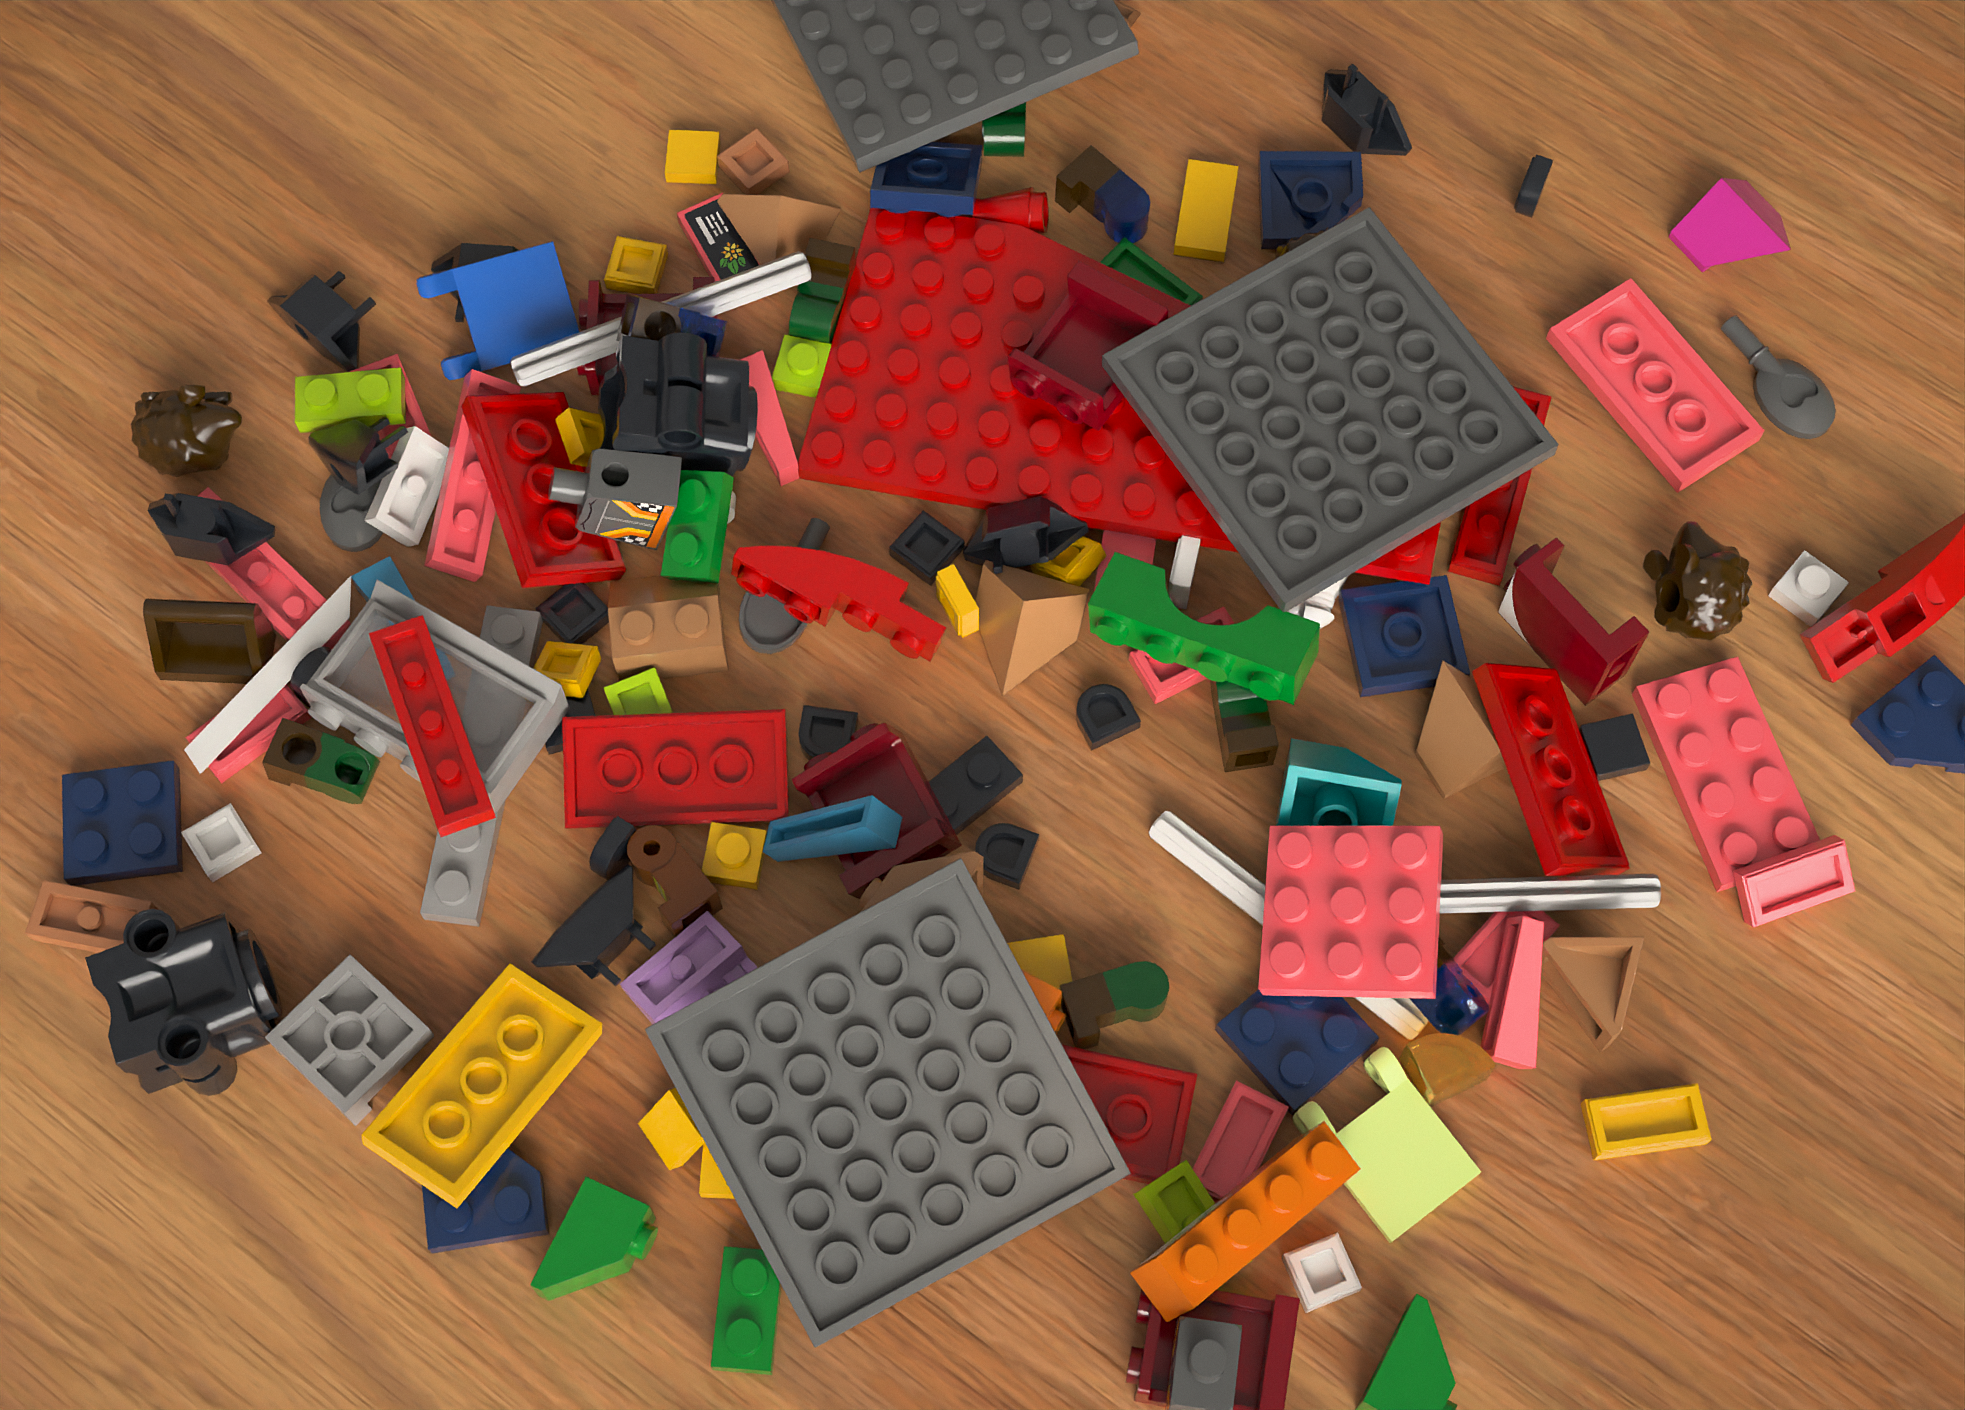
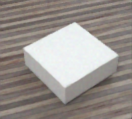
[1168,535,1201,609]
[181,803,262,882]
[1282,1232,1362,1313]

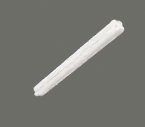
[1149,811,1430,1040]

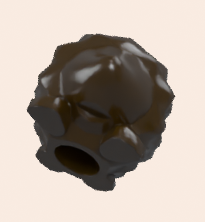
[131,385,242,477]
[1643,521,1752,641]

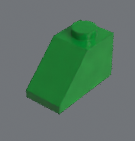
[530,1177,658,1301]
[1355,1294,1457,1410]

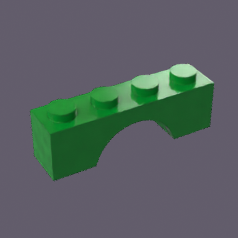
[1088,552,1320,705]

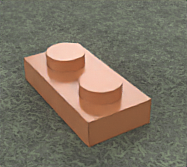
[25,880,158,953]

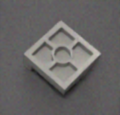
[265,955,434,1126]

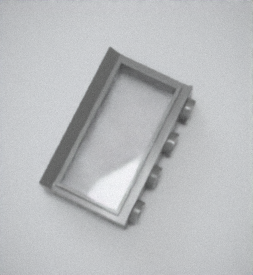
[300,580,570,814]

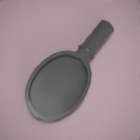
[1721,315,1836,439]
[320,475,383,552]
[738,518,830,654]

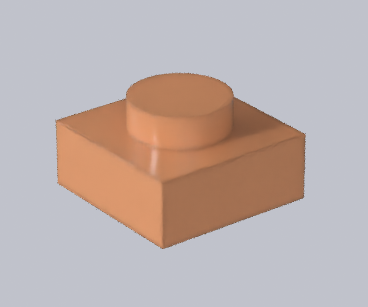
[717,128,790,195]

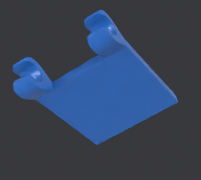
[416,241,579,380]

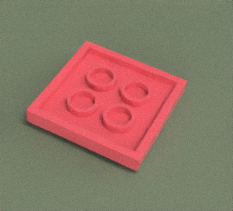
[1258,826,1443,999]

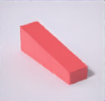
[740,350,799,486]
[1478,916,1544,1069]

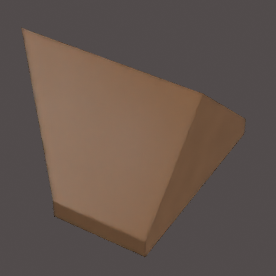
[717,194,841,265]
[975,560,1090,696]
[1415,660,1506,799]
[1541,936,1645,1052]

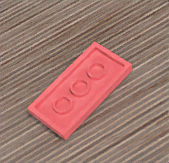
[1546,278,1765,493]
[1632,656,1820,892]

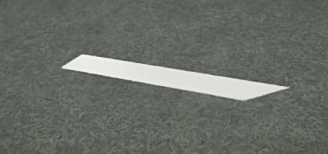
[184,576,351,774]

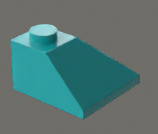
[1275,738,1402,826]

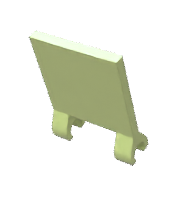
[1292,1047,1481,1243]

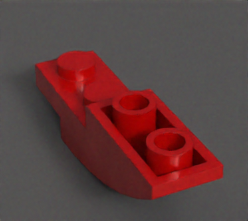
[1799,513,1965,683]
[731,545,947,662]

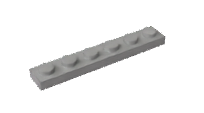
[420,605,543,927]

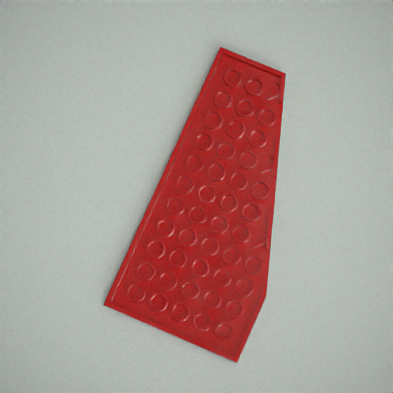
[798,208,1441,585]

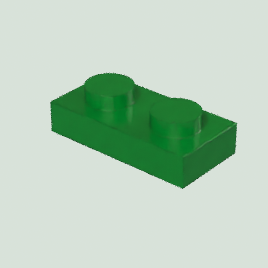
[661,470,734,583]
[711,1246,781,1375]

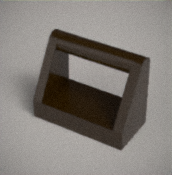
[143,598,276,684]

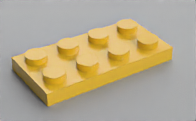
[361,963,602,1208]

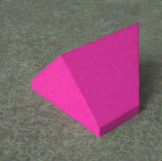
[1669,178,1791,272]

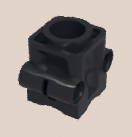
[598,333,758,477]
[85,909,282,1096]

